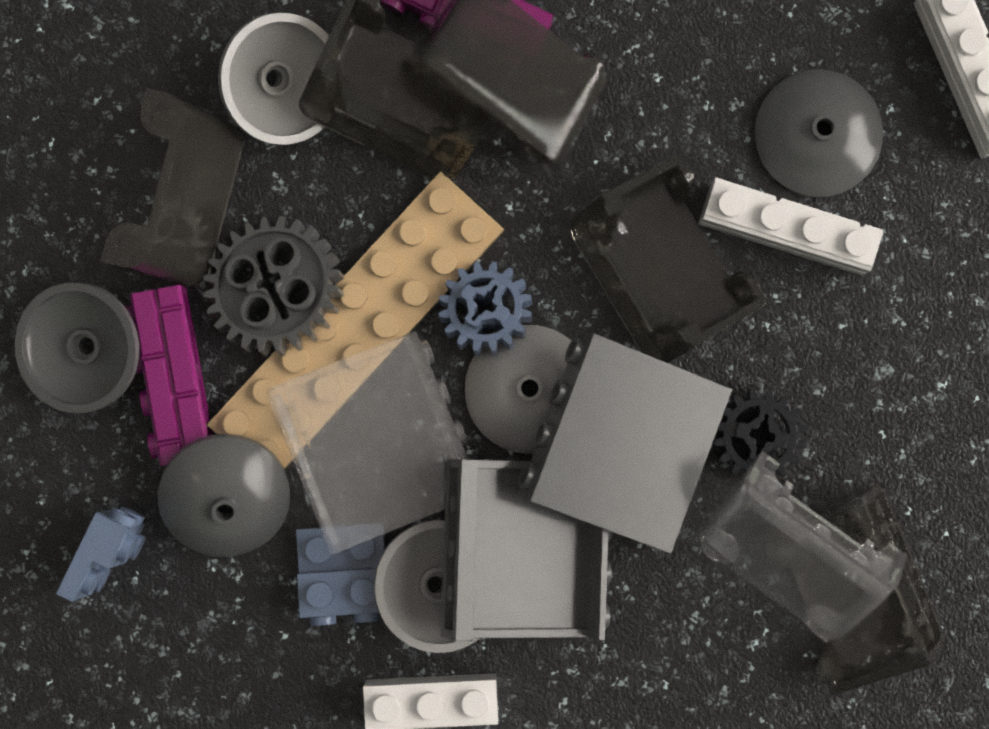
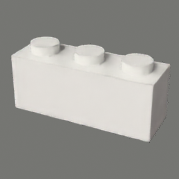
[363,673,498,729]

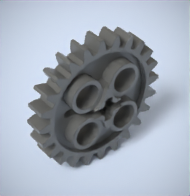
[203,216,344,356]

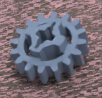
[438,261,532,356]

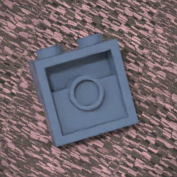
[56,506,145,602]
[296,523,385,626]

